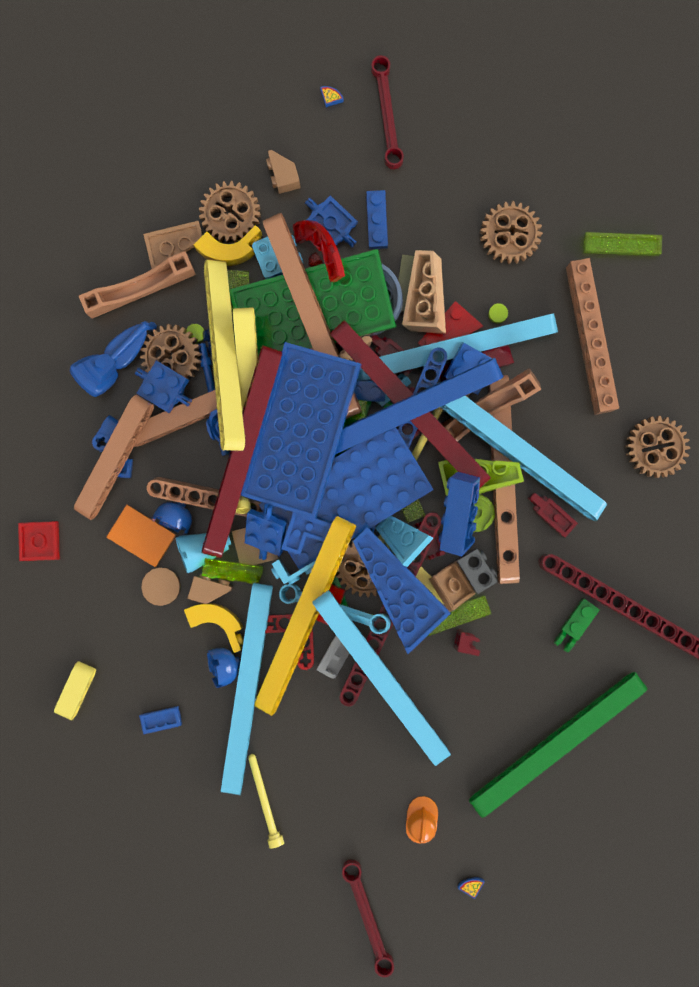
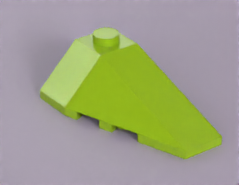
[438,459,524,496]

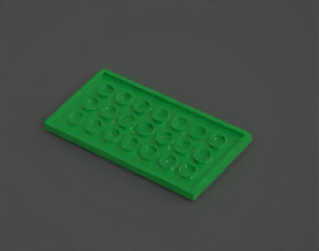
[229,249,396,356]

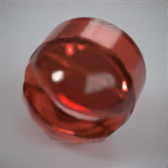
[308,252,324,267]

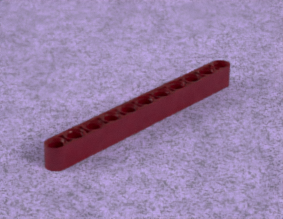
[330,320,491,489]
[201,345,282,558]
[340,511,441,706]
[539,554,699,660]

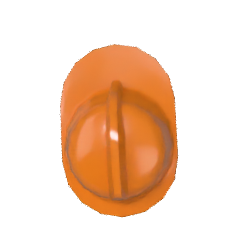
[406,796,438,844]

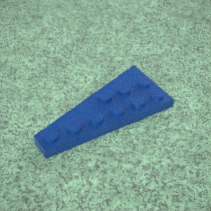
[353,527,451,654]

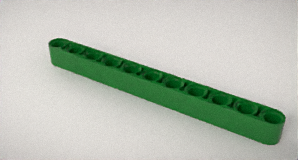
[469,672,648,818]

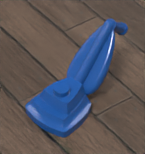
[70,321,157,397]

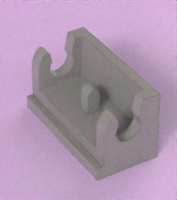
[317,635,349,679]

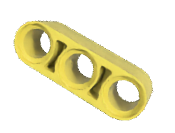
[54,661,96,721]

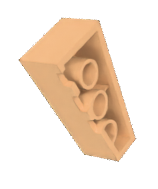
[402,250,446,334]

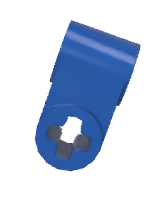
[92,415,119,452]

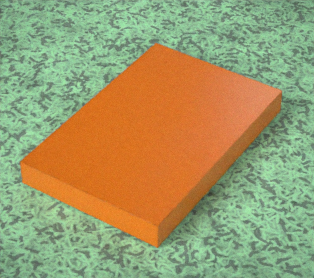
[106,505,176,567]

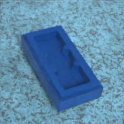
[139,706,182,734]

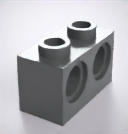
[455,549,497,594]

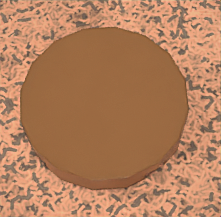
[141,567,181,606]

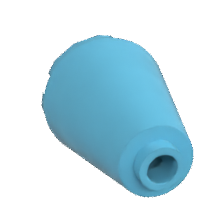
[175,533,231,573]

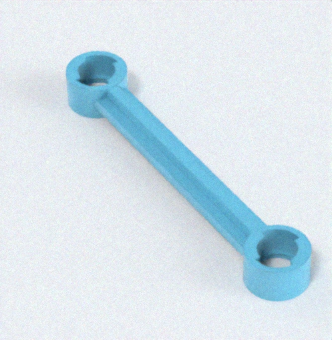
[279,584,391,634]

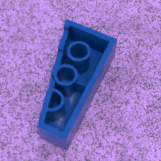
[439,472,480,557]

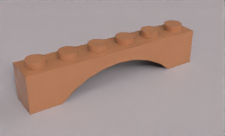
[79,251,196,319]
[442,368,541,442]

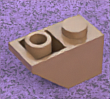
[266,150,300,194]
[188,573,234,604]

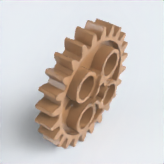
[199,181,261,244]
[480,201,543,264]
[140,324,202,380]
[626,416,690,478]
[336,538,391,597]

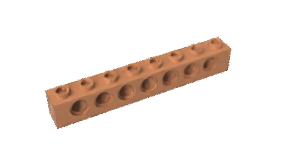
[566,258,619,415]

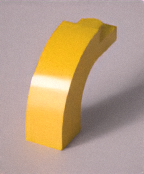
[194,225,262,266]
[184,603,244,653]

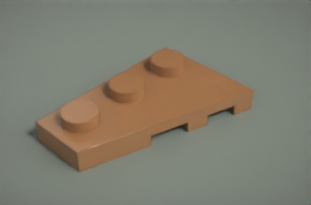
[143,221,203,269]

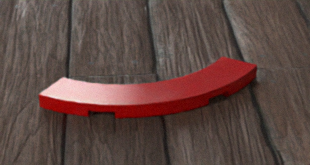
[293,220,345,282]

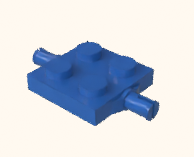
[305,196,358,248]
[135,360,192,413]
[244,503,286,560]

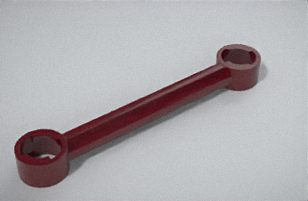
[371,55,404,170]
[342,859,394,977]

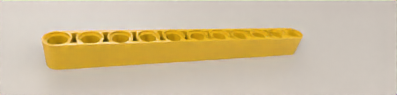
[254,516,356,716]

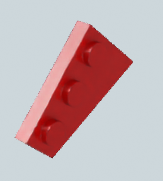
[418,301,484,347]

